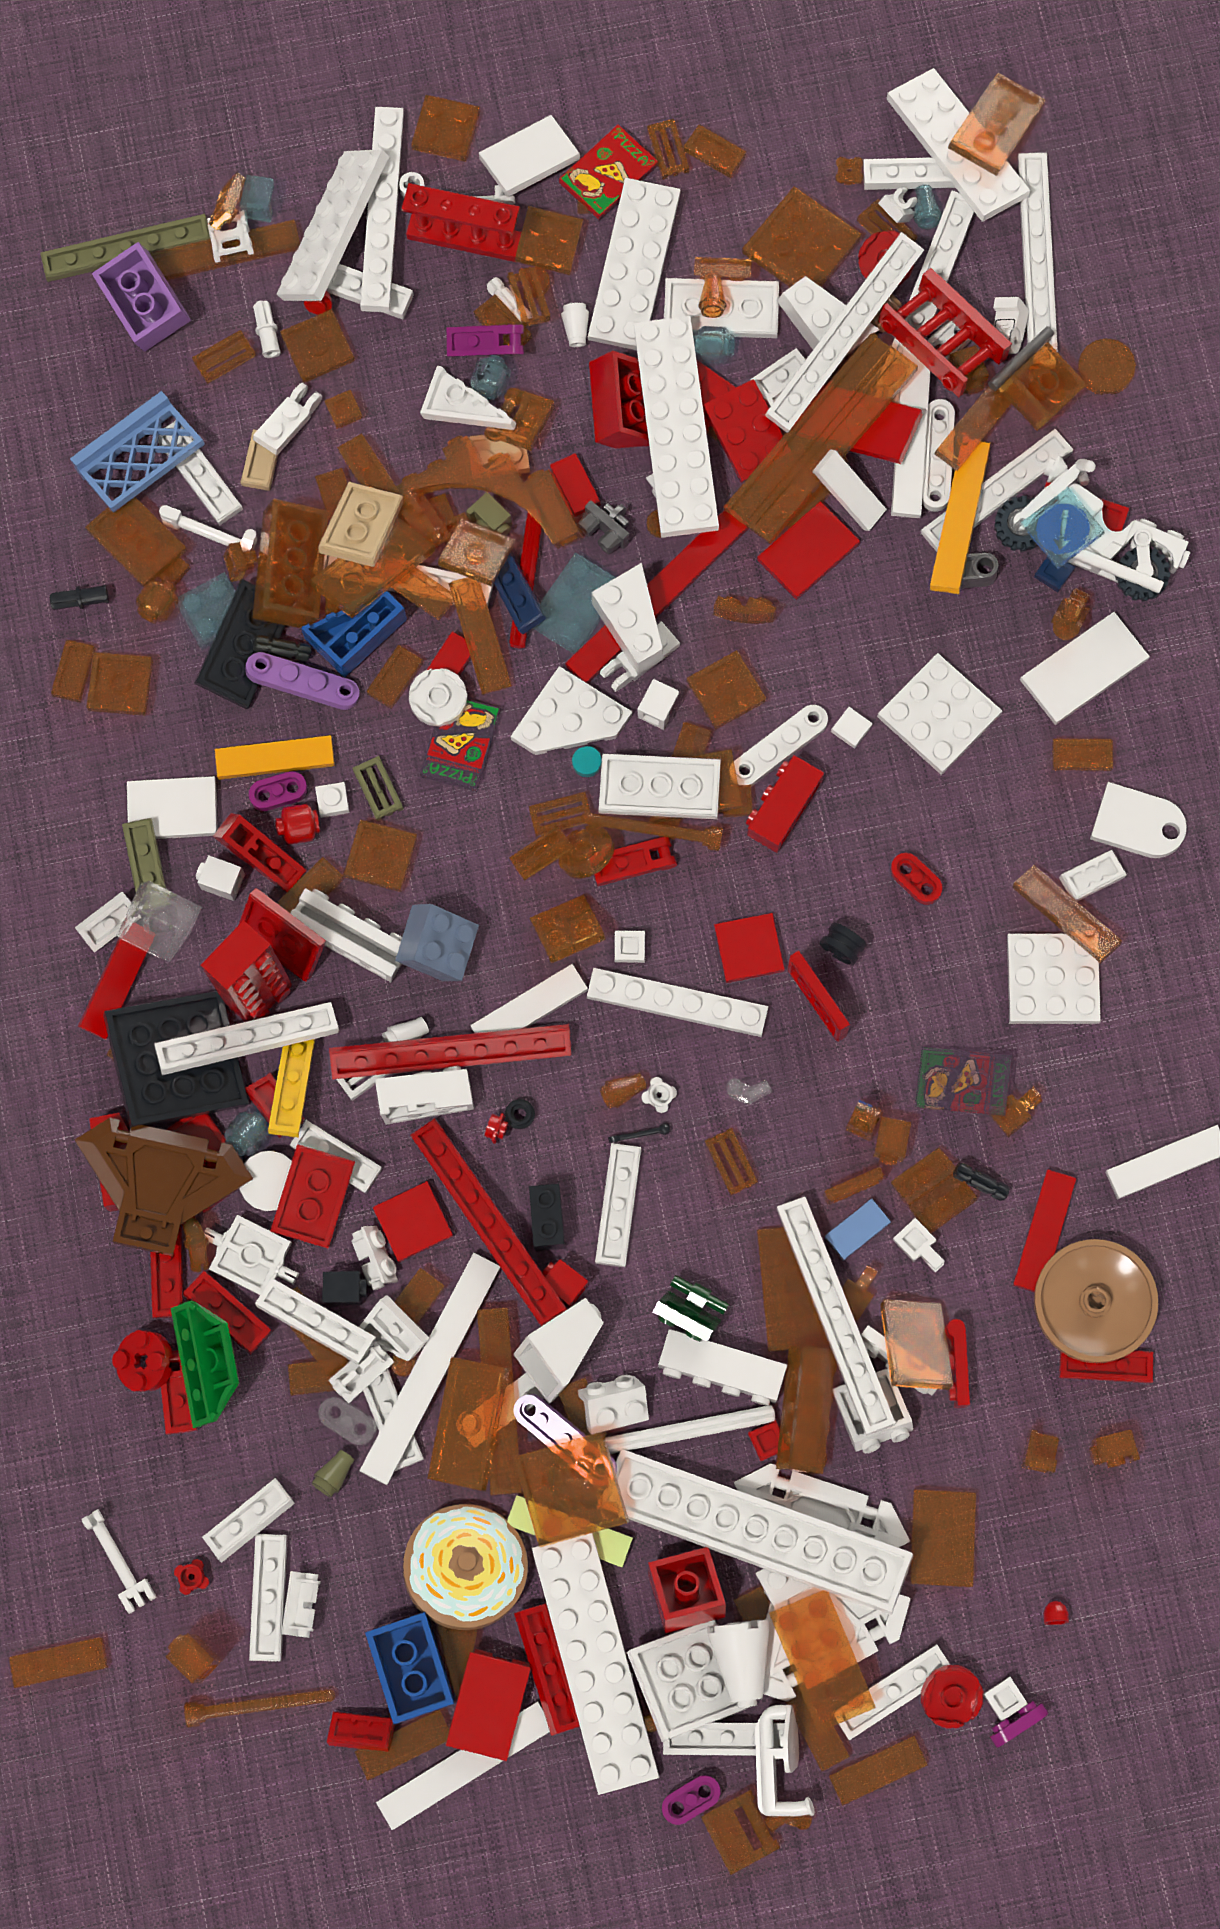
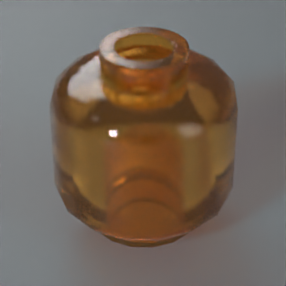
[136,579,179,624]

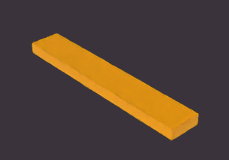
[930,439,990,594]

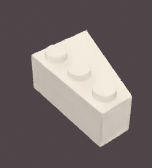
[591,563,663,674]

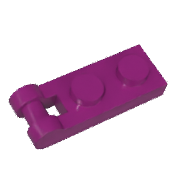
[446,325,524,357]

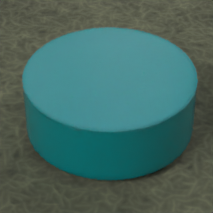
[572,746,602,777]

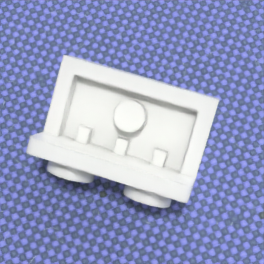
[578,1375,649,1434]

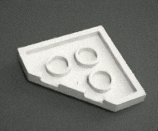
[511,666,632,755]

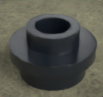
[505,1099,535,1130]

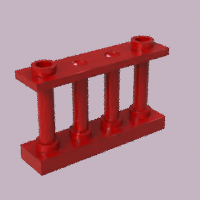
[401,183,523,262]
[878,268,1012,397]

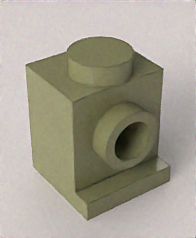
[466,492,512,540]

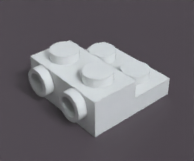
[832,1368,913,1453]

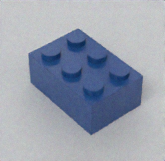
[365,1612,456,1724]

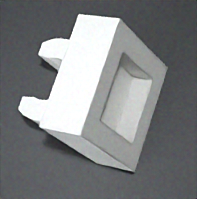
[878,187,918,223]

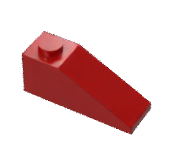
[213,813,306,893]

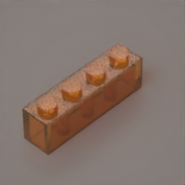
[776,1345,837,1474]

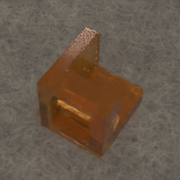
[1021,1429,1059,1474]

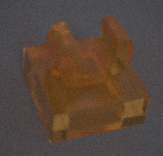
[223,542,258,582]

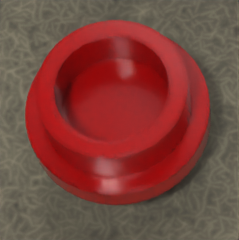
[304,291,333,315]

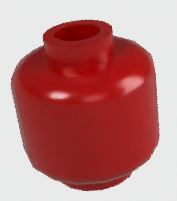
[275,804,320,844]

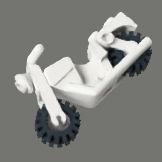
[994,455,1190,602]

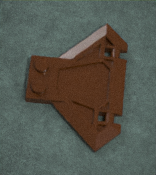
[74,1118,253,1256]

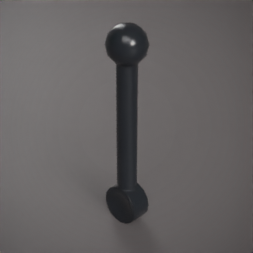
[608,1123,670,1143]

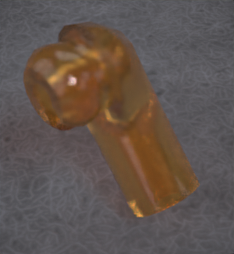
[763,1814,812,1832]

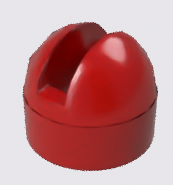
[1043,1601,1069,1625]

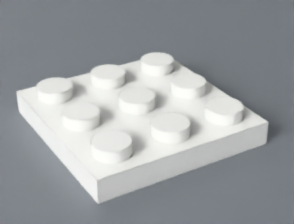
[877,653,1002,775]
[1007,934,1100,1024]
[627,1620,749,1742]

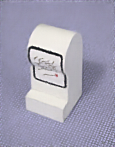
[993,297,1029,354]

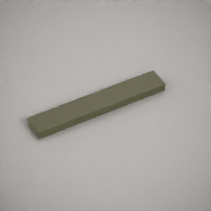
[40,214,212,282]

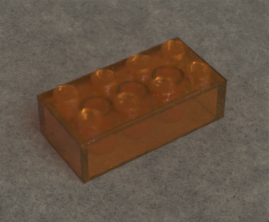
[253,499,329,628]

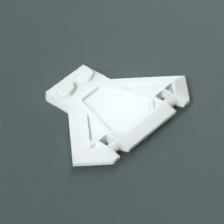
[734,1463,910,1594]
[755,1568,910,1701]

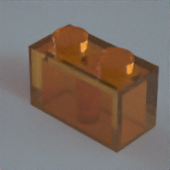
[166,1633,223,1684]

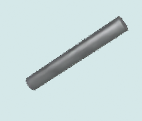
[988,326,1054,391]

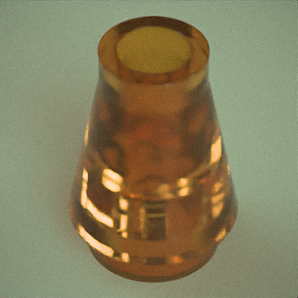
[698,273,727,318]
[600,1073,647,1109]

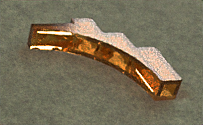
[396,435,584,549]

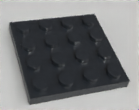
[103,991,249,1129]

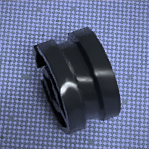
[819,922,867,966]

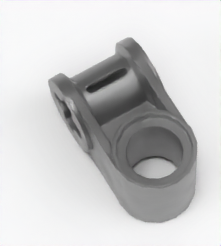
[960,552,998,589]

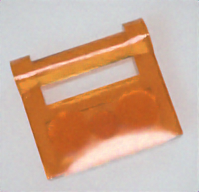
[484,387,555,451]
[701,1790,781,1875]

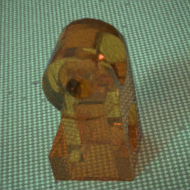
[846,1100,883,1141]

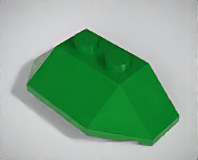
[171,1301,239,1428]

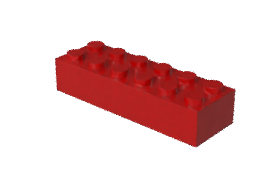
[200,920,292,1022]

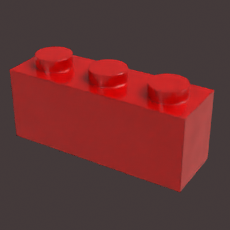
[746,755,824,853]

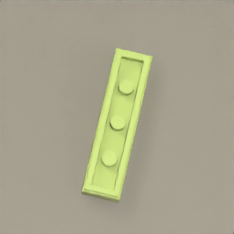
[507,1495,633,1568]

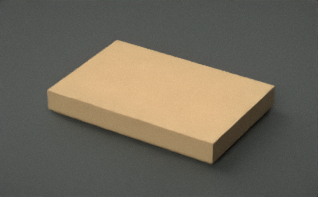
[318,482,404,567]

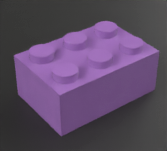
[92,242,191,352]

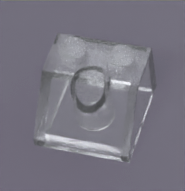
[116,881,202,962]

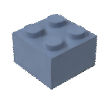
[395,904,479,981]

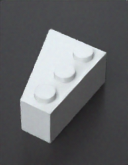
[777,276,879,356]
[375,1066,474,1125]

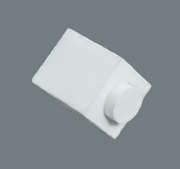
[196,855,245,901]

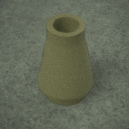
[312,1450,354,1498]

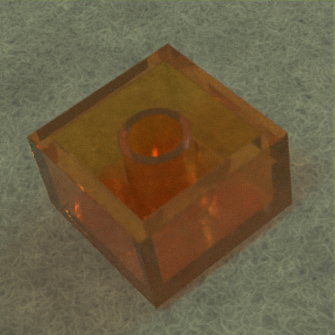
[998,342,1087,431]

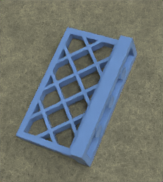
[70,391,205,512]

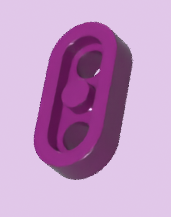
[249,771,307,811]
[990,1701,1049,1748]
[662,1775,720,1825]

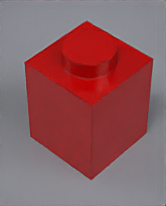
[542,1259,589,1308]

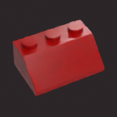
[589,350,649,449]

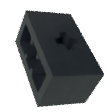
[529,1183,565,1251]

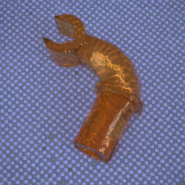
[182,1216,210,1272]

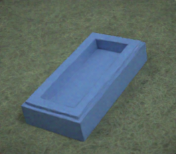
[824,1199,891,1261]

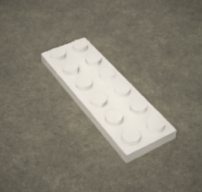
[887,68,1030,222]
[277,150,389,301]
[588,178,680,350]

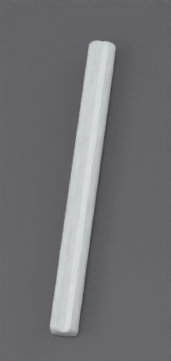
[594,1405,775,1454]

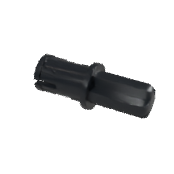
[49,584,109,610]

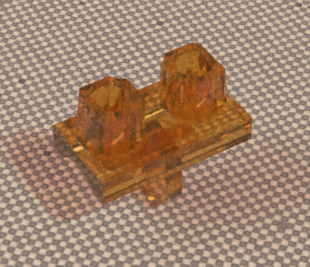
[1051,588,1090,640]

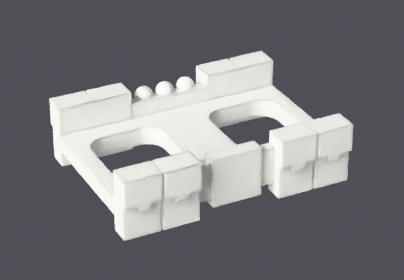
[207,210,254,262]

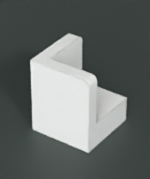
[638,679,679,730]

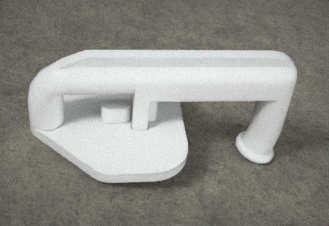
[755,1705,815,1816]

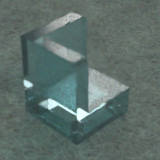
[240,175,274,222]

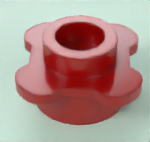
[484,1113,509,1144]
[174,1559,209,1595]

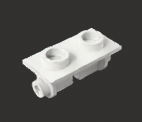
[351,1226,398,1290]
[328,1341,394,1404]
[281,1571,321,1638]

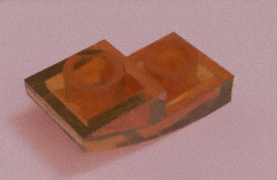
[713,595,777,624]

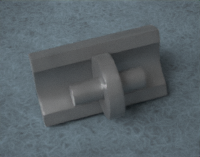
[578,500,629,555]

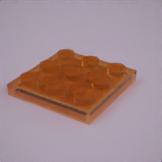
[742,186,862,287]
[513,1431,629,1548]

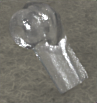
[726,1078,772,1104]

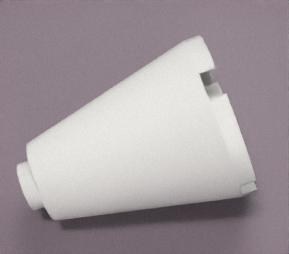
[707,1619,770,1708]

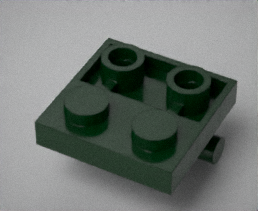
[653,1275,729,1342]

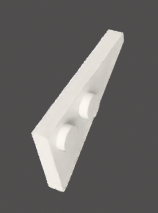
[420,366,516,430]

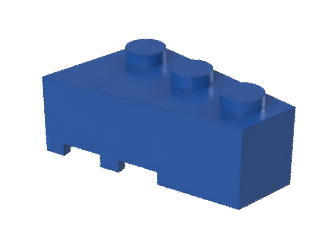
[301,588,407,678]

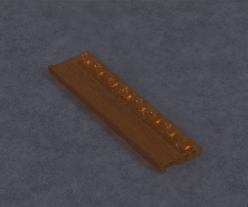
[723,333,918,544]

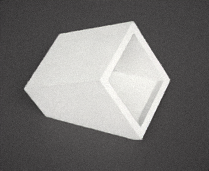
[514,1298,603,1404]

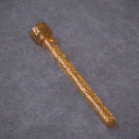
[581,812,723,851]
[184,1689,335,1728]

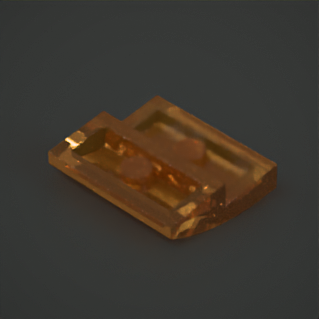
[891,1147,977,1234]

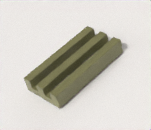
[352,756,404,821]

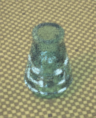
[914,184,942,229]

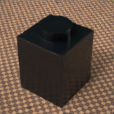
[322,1271,368,1306]

